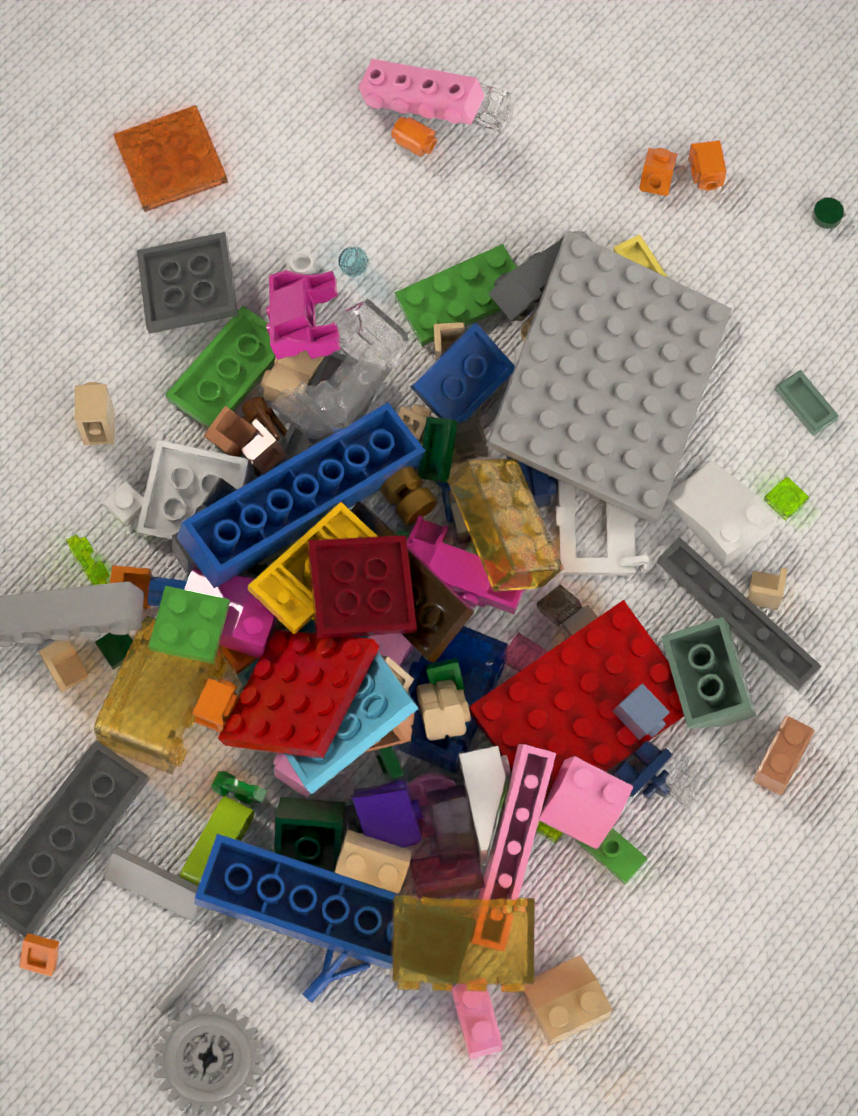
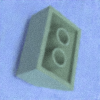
[661,617,757,729]

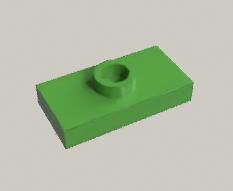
[575,828,648,885]

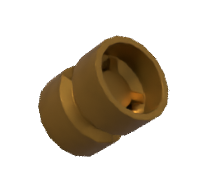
[380,466,438,526]

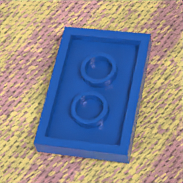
[410,323,515,429]

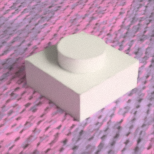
[103,481,144,527]

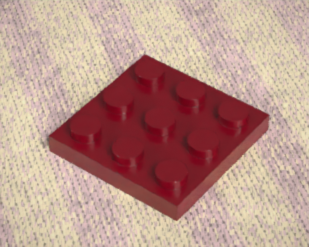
[307,535,417,639]

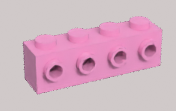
[358,59,484,125]

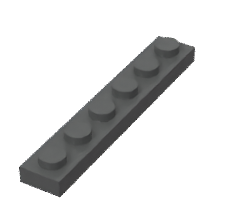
[657,538,822,692]

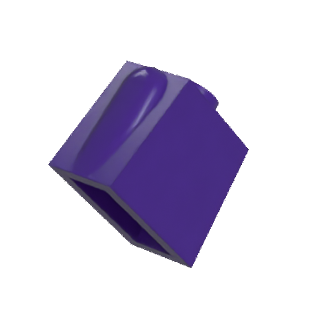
[353,780,424,848]

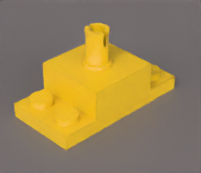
[248,502,378,634]

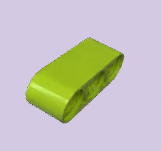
[179,796,255,886]

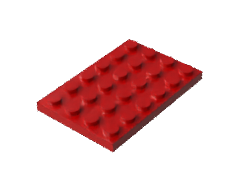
[469,600,684,808]

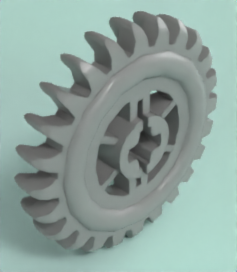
[152,1002,266,1116]

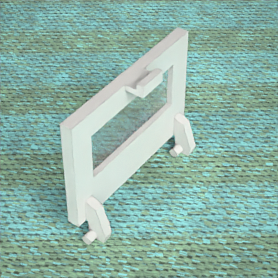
[556,479,649,575]

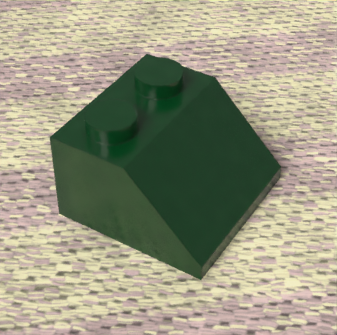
[274,797,346,873]

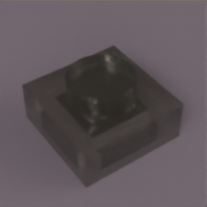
[536,584,582,627]

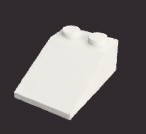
[666,461,777,568]
[459,746,510,866]

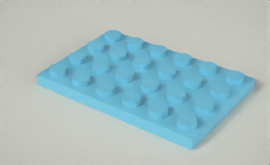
[237,619,419,794]

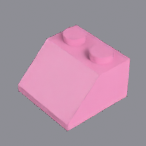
[539,756,634,849]

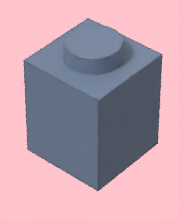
[612,683,670,740]

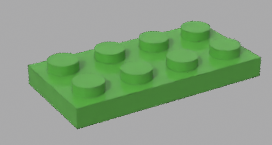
[395,244,516,347]
[165,306,276,429]

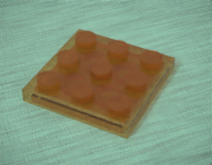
[113,105,228,212]

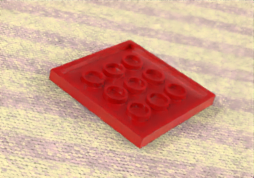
[218,630,380,759]

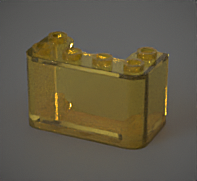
[94,616,227,775]
[390,895,535,992]

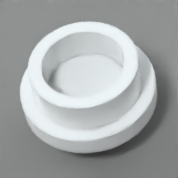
[287,251,317,275]

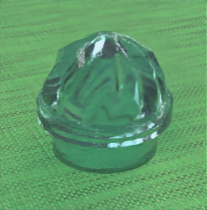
[338,247,370,277]

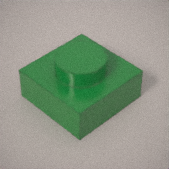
[425,657,465,691]

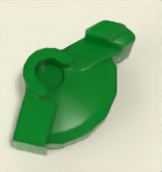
[211,771,268,805]

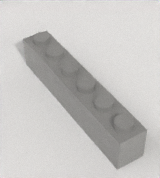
[0,581,144,647]

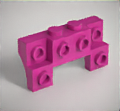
[266,270,341,360]
[407,515,537,615]

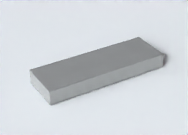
[105,847,200,921]

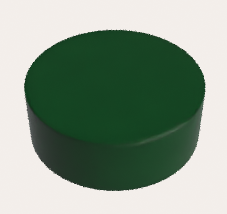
[812,197,844,229]

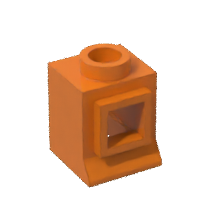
[688,140,727,190]
[192,678,238,733]

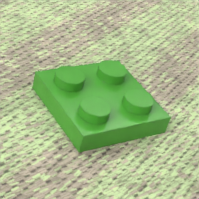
[148,586,230,664]

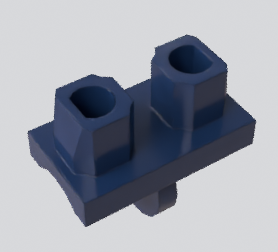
[612,740,673,799]

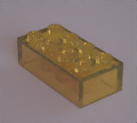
[447,459,564,592]

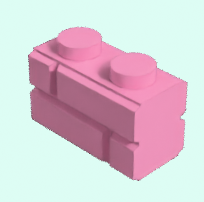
[451,978,503,1060]

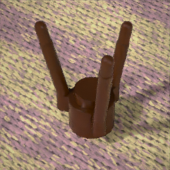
[242,397,288,476]

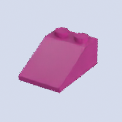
[184,569,277,659]

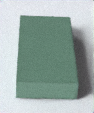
[775,370,839,436]

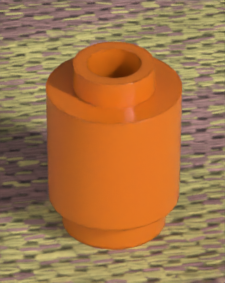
[391,116,437,157]

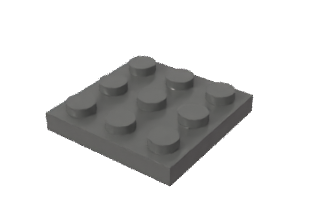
[137,232,238,334]

